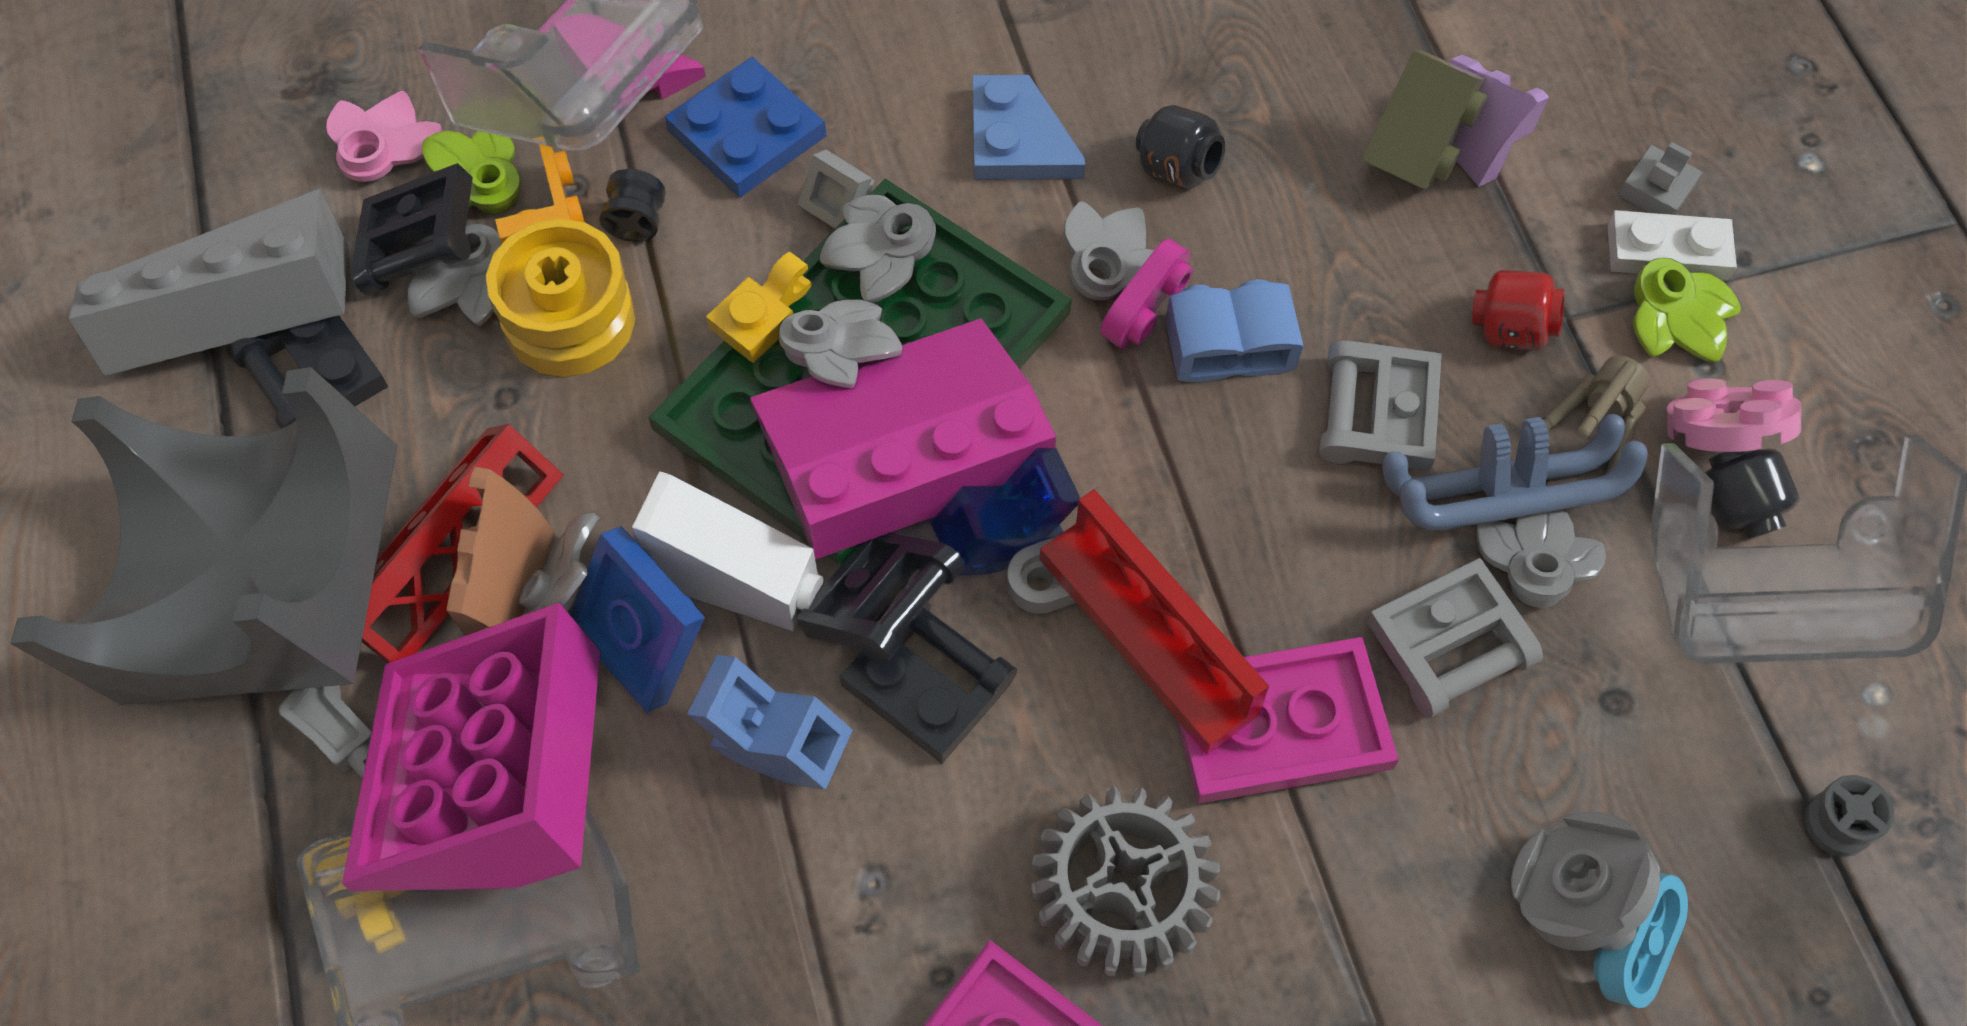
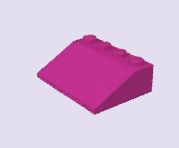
[750,318,1056,560]
[342,603,600,891]

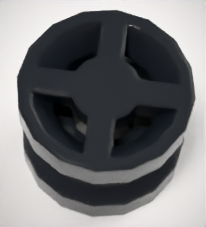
[599,169,666,242]

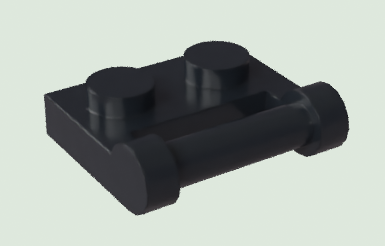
[351,163,473,295]
[227,315,388,429]
[795,533,965,664]
[840,602,1017,764]

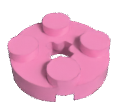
[1667,378,1802,452]

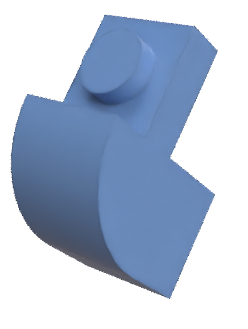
[687,655,853,790]

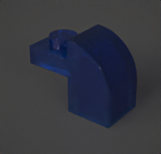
[930,448,1080,576]

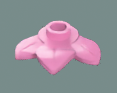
[326,91,442,182]

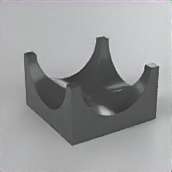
[10,367,398,705]

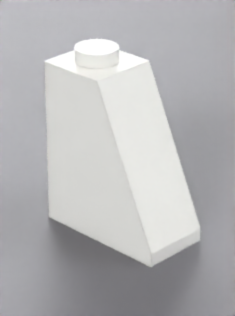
[632,471,823,632]

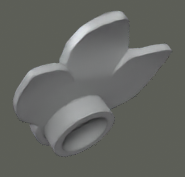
[820,195,936,303]
[1064,201,1154,301]
[408,224,502,326]
[779,300,902,388]
[1476,509,1606,608]
[519,513,601,615]

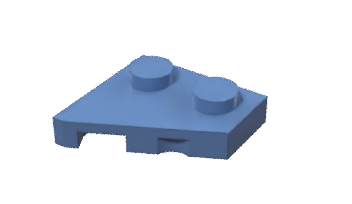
[973,75,1085,180]

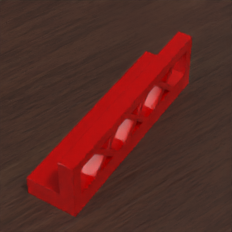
[362,424,564,663]
[1039,489,1269,755]

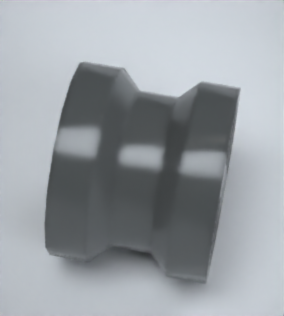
[1803,775,1895,857]

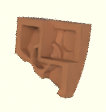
[447,467,555,636]

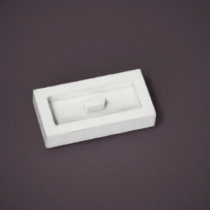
[1607,210,1737,281]

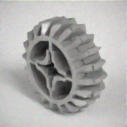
[1031,785,1220,977]

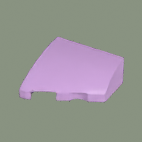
[1449,55,1549,187]

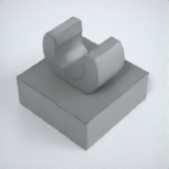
[1618,142,1703,215]
[797,150,875,228]

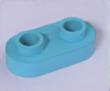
[1594,873,1688,1008]

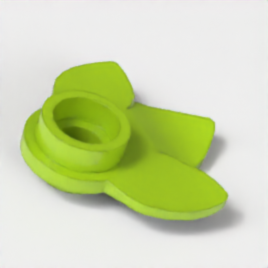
[422,124,521,214]
[1633,257,1741,364]

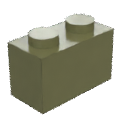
[1362,50,1488,189]

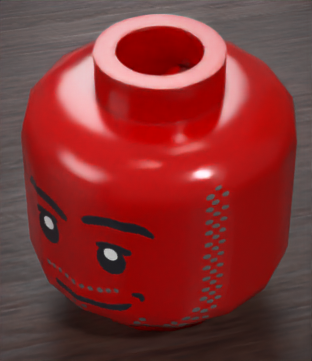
[1472,270,1565,350]

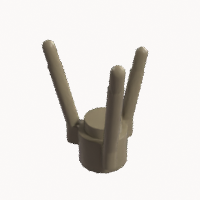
[1542,355,1650,475]

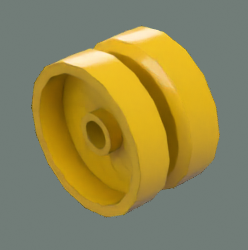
[486,218,635,377]

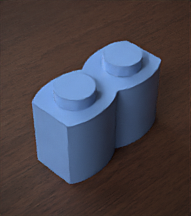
[1165,279,1304,382]

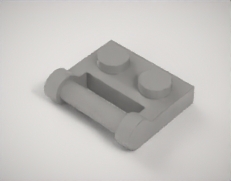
[1319,340,1442,471]
[1366,558,1543,719]

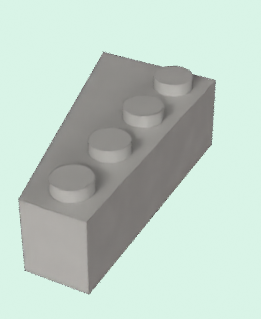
[69,189,348,376]

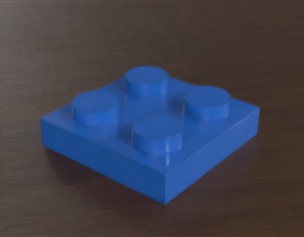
[665,56,827,198]
[570,526,705,713]

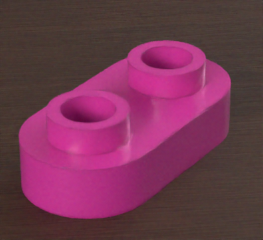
[1100,238,1194,349]

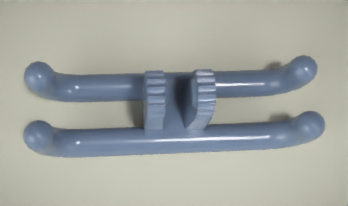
[1382,414,1648,530]

